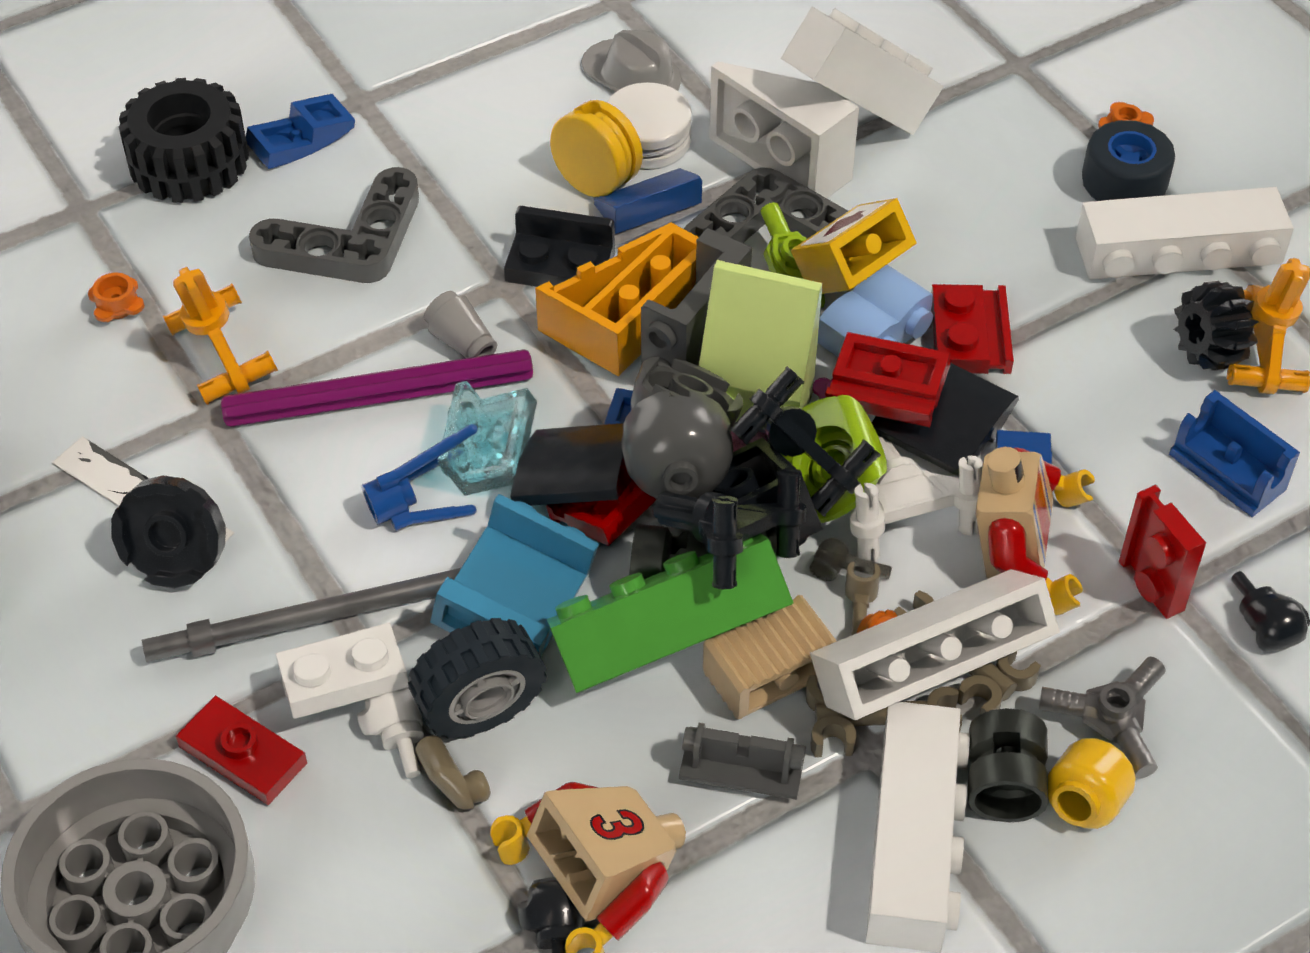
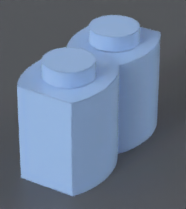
[817,265,933,357]

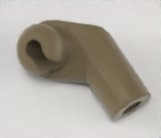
[415,735,491,810]

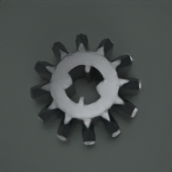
[1173,281,1259,371]

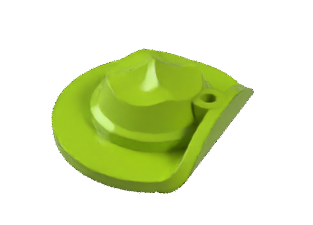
[781,395,887,523]

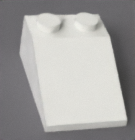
[709,61,859,198]

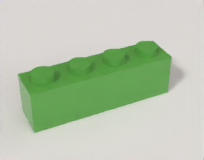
[546,533,794,693]

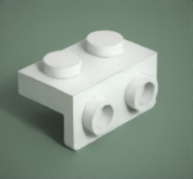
[276,622,408,719]

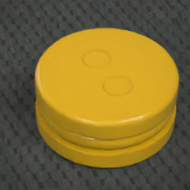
[550,100,643,197]

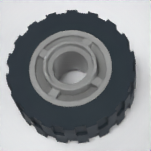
[408,618,547,739]

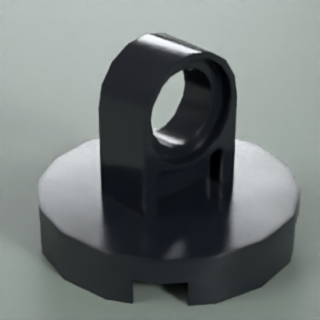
[111,475,226,588]

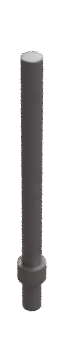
[141,568,461,662]

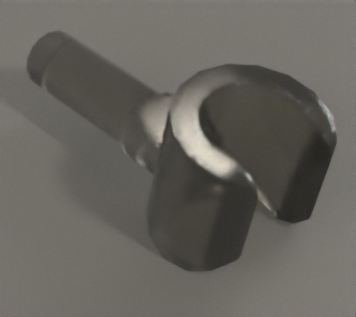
[809,538,892,581]

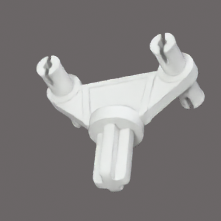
[850,437,983,563]

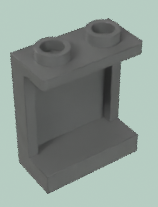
[641,228,752,368]

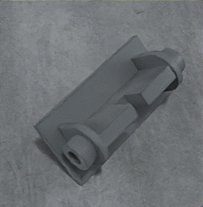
[679,722,806,800]

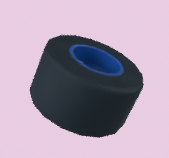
[1082,120,1175,201]

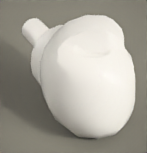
[357,688,424,778]

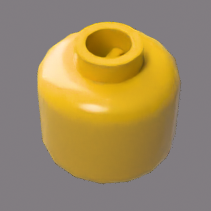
[1048,738,1136,829]

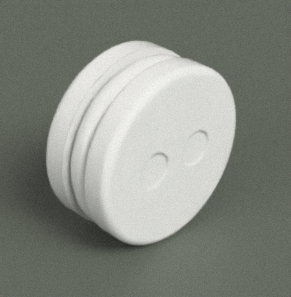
[607,82,692,169]

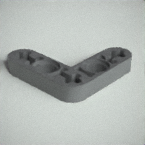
[249,167,419,283]
[684,168,848,243]

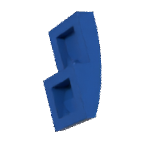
[246,94,355,169]

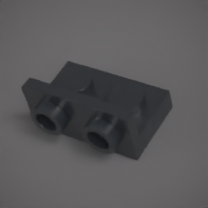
[504,206,615,287]

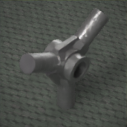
[1039,656,1166,778]

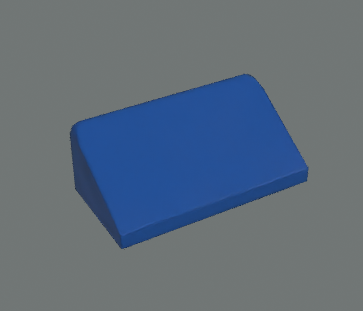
[594,168,702,234]

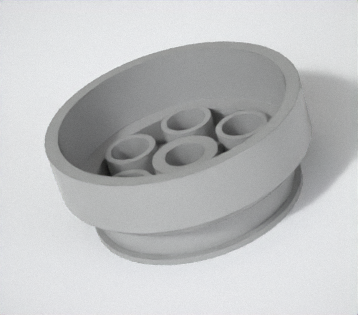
[1,758,255,953]

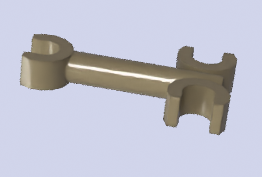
[894,590,1041,714]
[805,675,963,757]

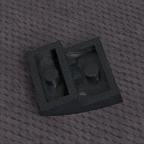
[871,363,1019,477]
[510,423,632,506]

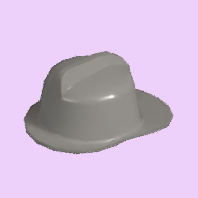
[581,30,682,92]

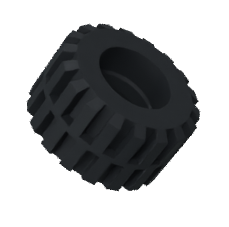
[118,78,249,203]

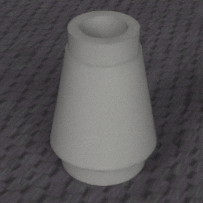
[424,291,498,358]

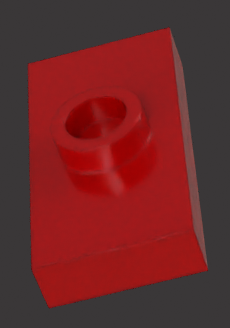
[176,695,307,805]

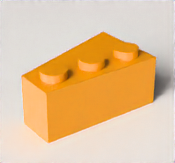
[535,222,699,377]

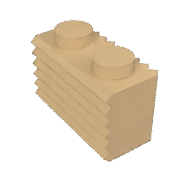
[703,595,837,720]

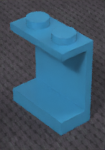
[430,494,599,657]

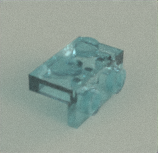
[438,381,537,496]

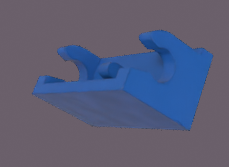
[1169,390,1300,517]

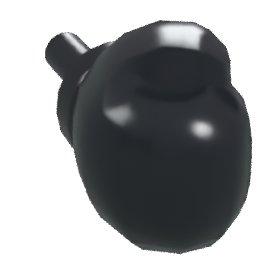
[1231,571,1310,651]
[518,877,583,953]

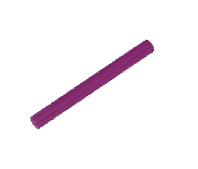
[221,349,533,427]

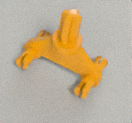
[1227,258,1310,395]
[163,267,278,405]

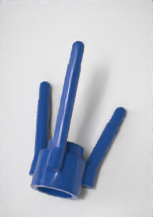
[361,424,478,531]

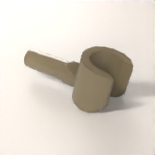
[845,562,881,635]

